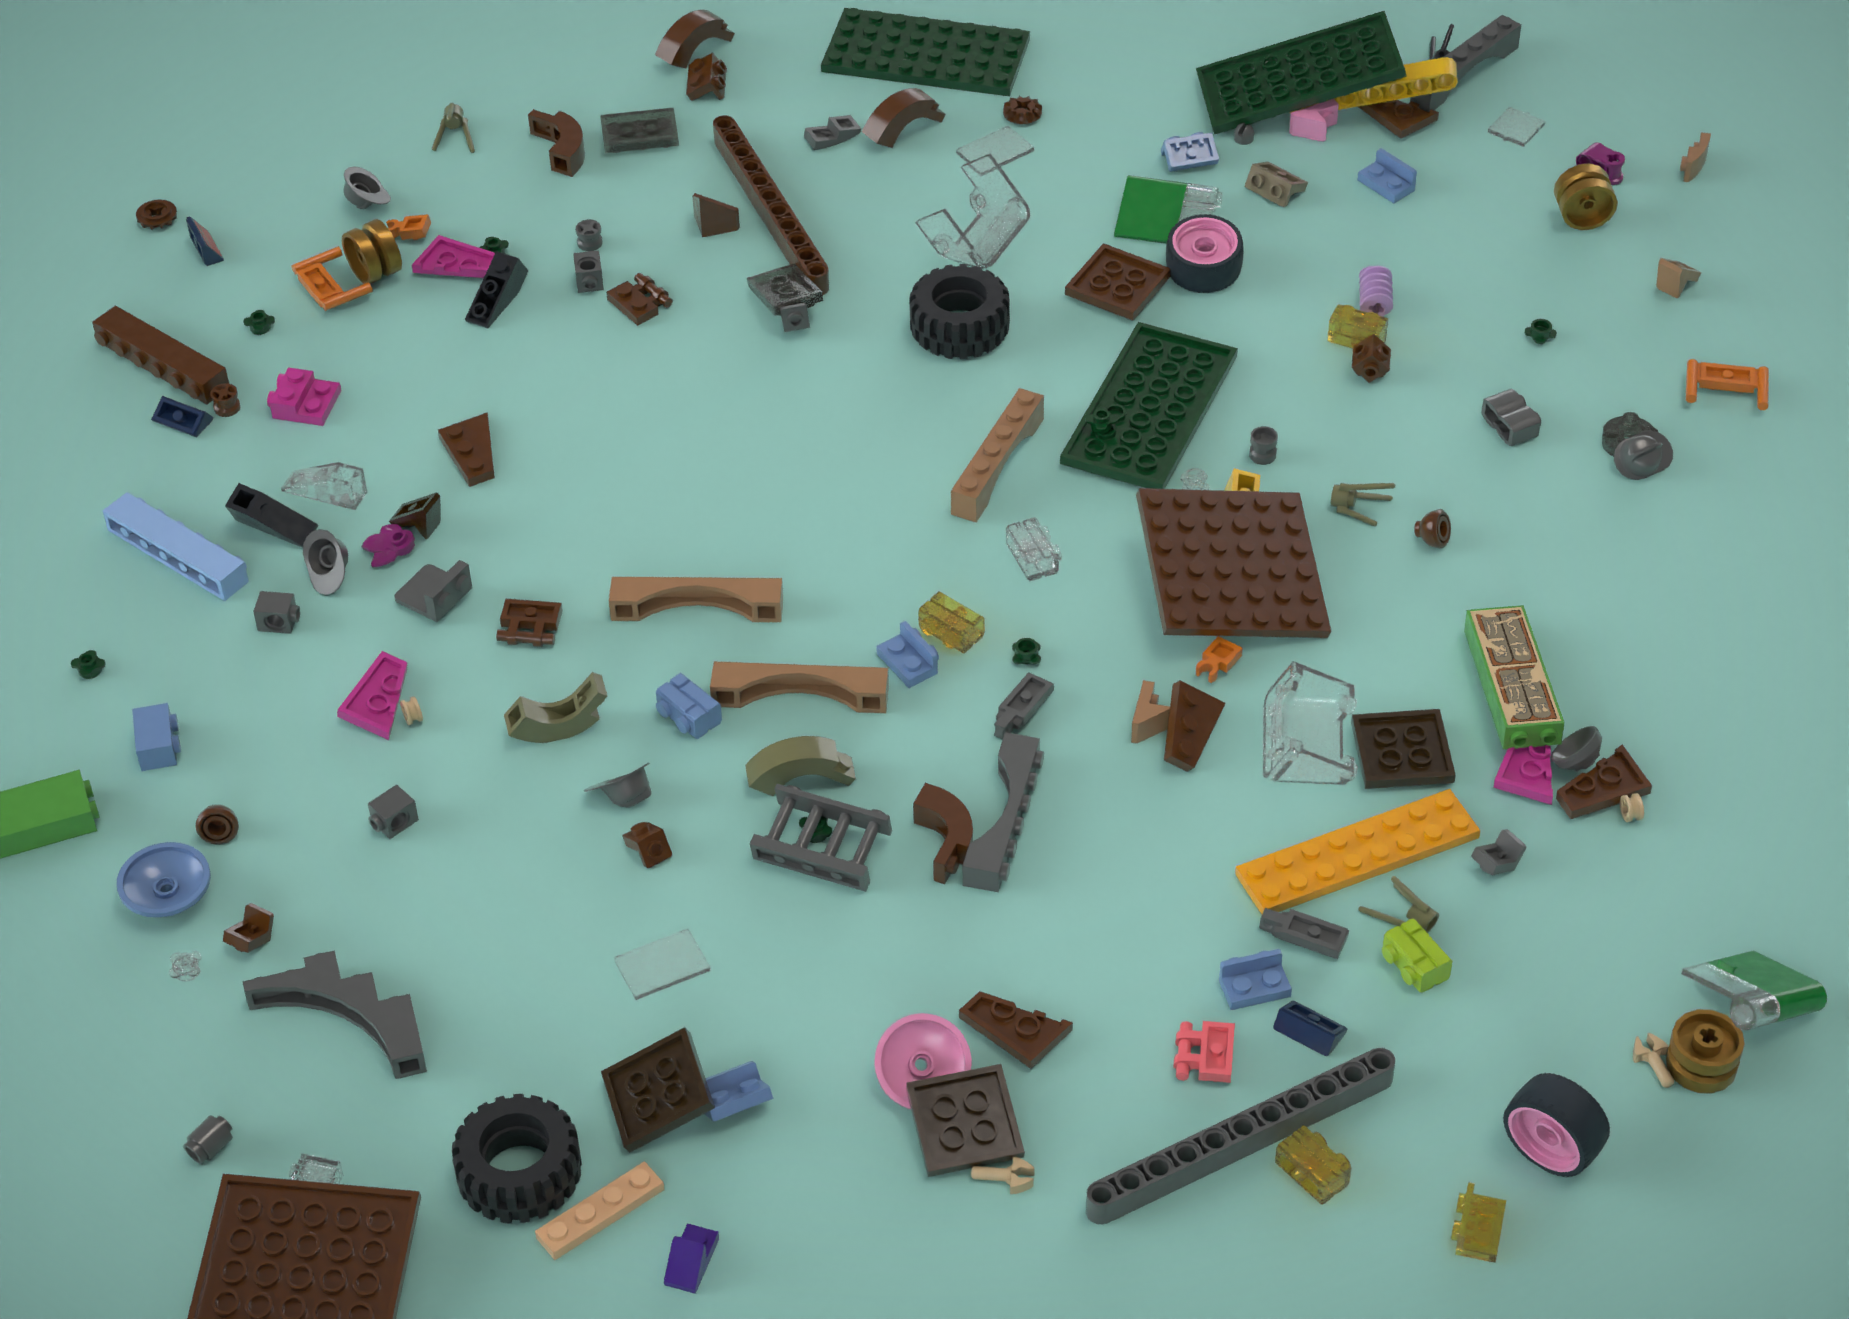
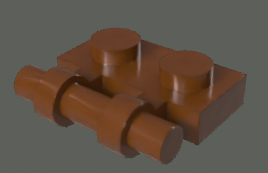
[606,273,673,326]
[496,598,563,647]

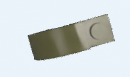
[504,672,607,743]
[745,736,856,796]

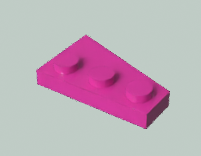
[411,235,495,278]
[337,651,407,740]
[1493,745,1553,805]

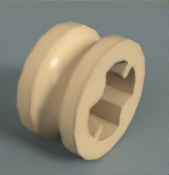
[400,696,423,725]
[1620,793,1644,822]

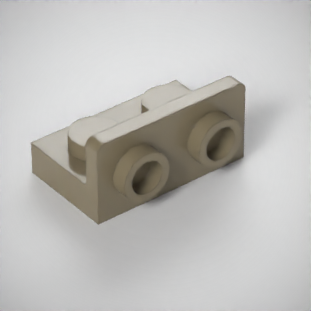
[1245,162,1308,207]

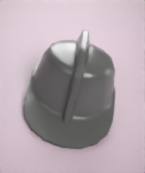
[343,167,391,209]
[1614,430,1673,480]
[303,529,349,595]
[584,763,651,807]

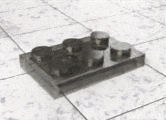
[600,107,679,153]
[747,263,823,316]

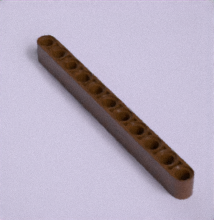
[713,115,829,296]

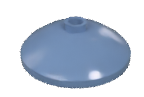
[117,842,211,917]

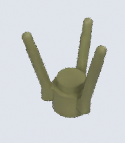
[432,103,475,153]
[1331,483,1395,526]
[1358,876,1439,933]

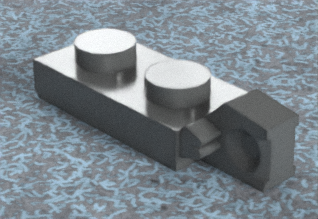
[994,672,1054,740]
[1259,908,1349,959]

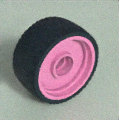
[1166,214,1244,293]
[1503,1073,1610,1177]

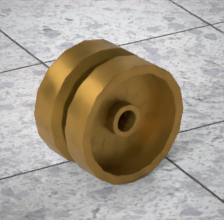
[1554,164,1618,230]
[341,219,402,284]
[1666,1009,1745,1093]

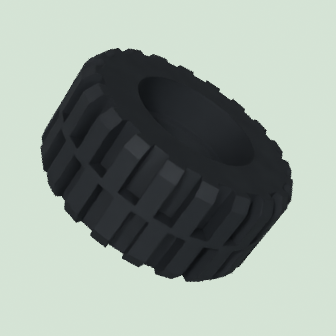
[909,264,1010,359]
[452,1094,582,1223]

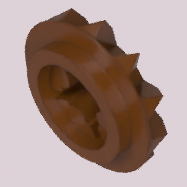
[1003,95,1042,124]
[136,199,177,230]

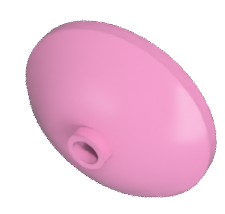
[874,1013,972,1109]

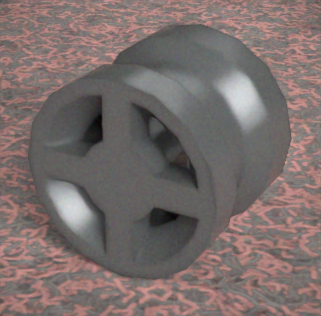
[575,219,603,251]

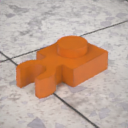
[386,214,431,240]
[1196,636,1243,683]

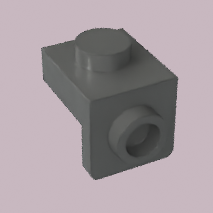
[780,303,810,332]
[1471,829,1526,875]

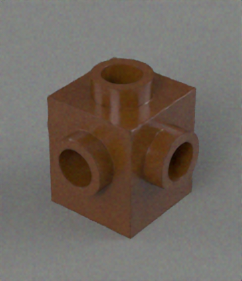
[1352,334,1391,383]

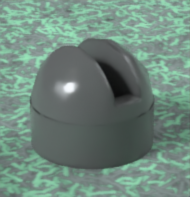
[1234,123,1254,145]

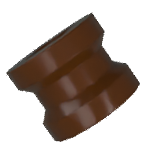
[210,383,241,417]

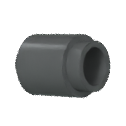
[183,1115,233,1164]

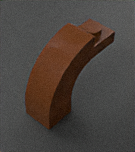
[655,10,735,69]
[861,88,946,148]
[528,109,585,177]
[913,783,973,884]

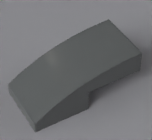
[804,115,861,150]

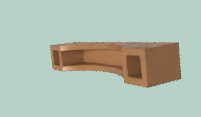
[951,388,1044,522]
[609,577,783,622]
[710,661,889,713]

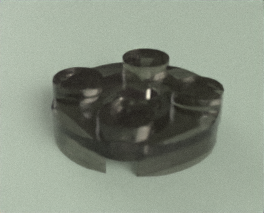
[1602,412,1658,457]

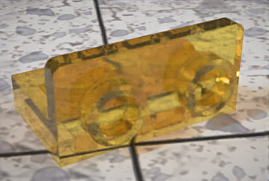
[1451,1182,1506,1263]

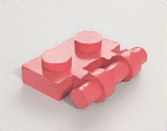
[1173,1021,1235,1083]

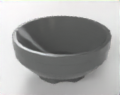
[1551,726,1602,771]

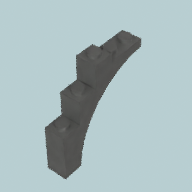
[242,950,427,1079]

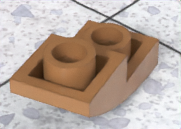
[1680,132,1711,182]

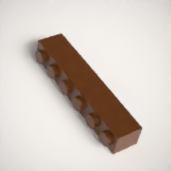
[92,305,229,405]

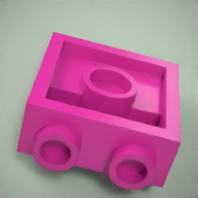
[267,367,342,426]

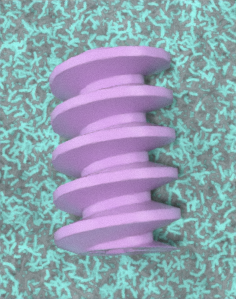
[1359,266,1393,321]

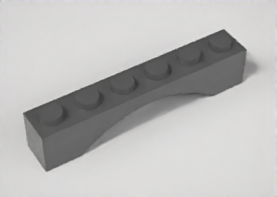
[1410,15,1522,112]
[962,732,1044,892]

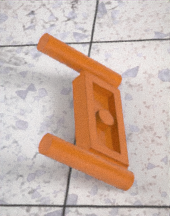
[291,246,373,311]
[1686,359,1769,410]

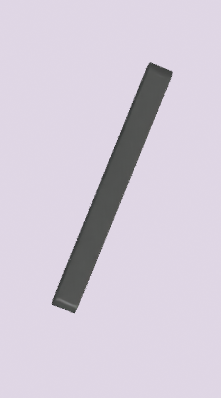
[1086,1048,1395,1225]

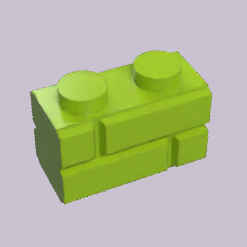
[1382,918,1453,993]

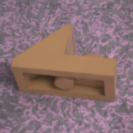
[1656,258,1702,298]
[1131,680,1170,743]

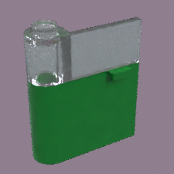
[1114,175,1223,244]
[1681,950,1827,1031]

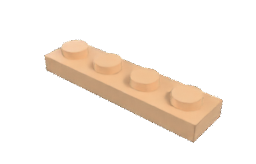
[535,1161,664,1260]

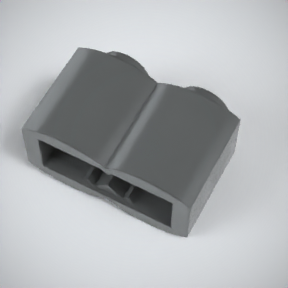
[1481,389,1541,446]

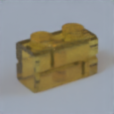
[1327,304,1389,348]
[918,591,985,654]
[1275,1125,1352,1205]

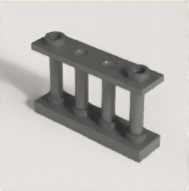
[750,784,892,892]

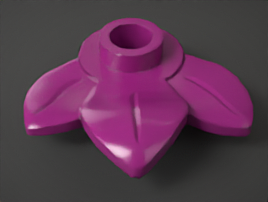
[361,524,415,568]

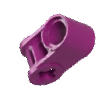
[1576,142,1625,185]

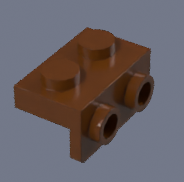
[686,52,727,101]

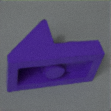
[664,1223,719,1294]

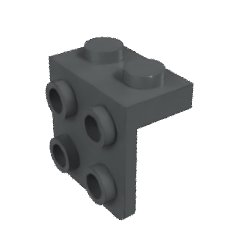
[394,560,472,622]

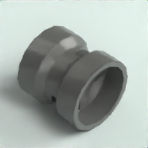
[1249,426,1278,465]

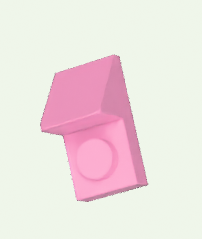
[1289,99,1339,142]

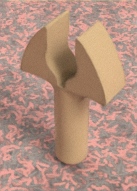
[1633,1033,1674,1088]
[971,1157,1034,1194]

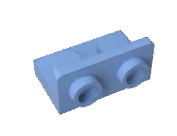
[1161,132,1219,172]
[1357,148,1417,203]
[876,621,939,688]
[1219,949,1292,1010]
[705,1061,774,1122]

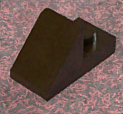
[389,492,441,539]

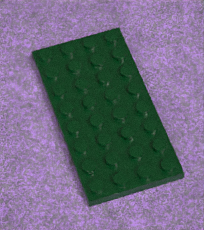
[821,8,1030,96]
[1196,11,1407,135]
[1060,322,1238,489]

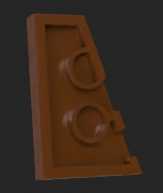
[1359,100,1439,139]
[438,412,495,487]
[1164,680,1226,772]
[1556,744,1652,819]
[959,991,1073,1069]

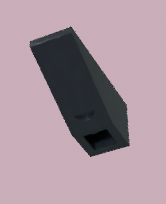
[465,251,529,328]
[225,483,319,548]

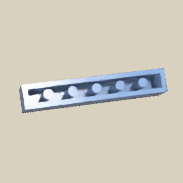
[103,492,249,601]

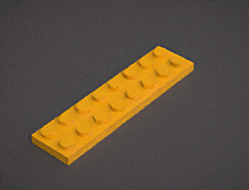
[1235,789,1481,914]

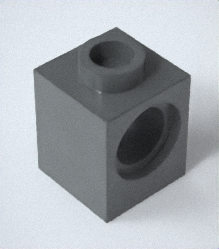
[573,250,604,293]
[253,591,300,634]
[368,784,419,839]

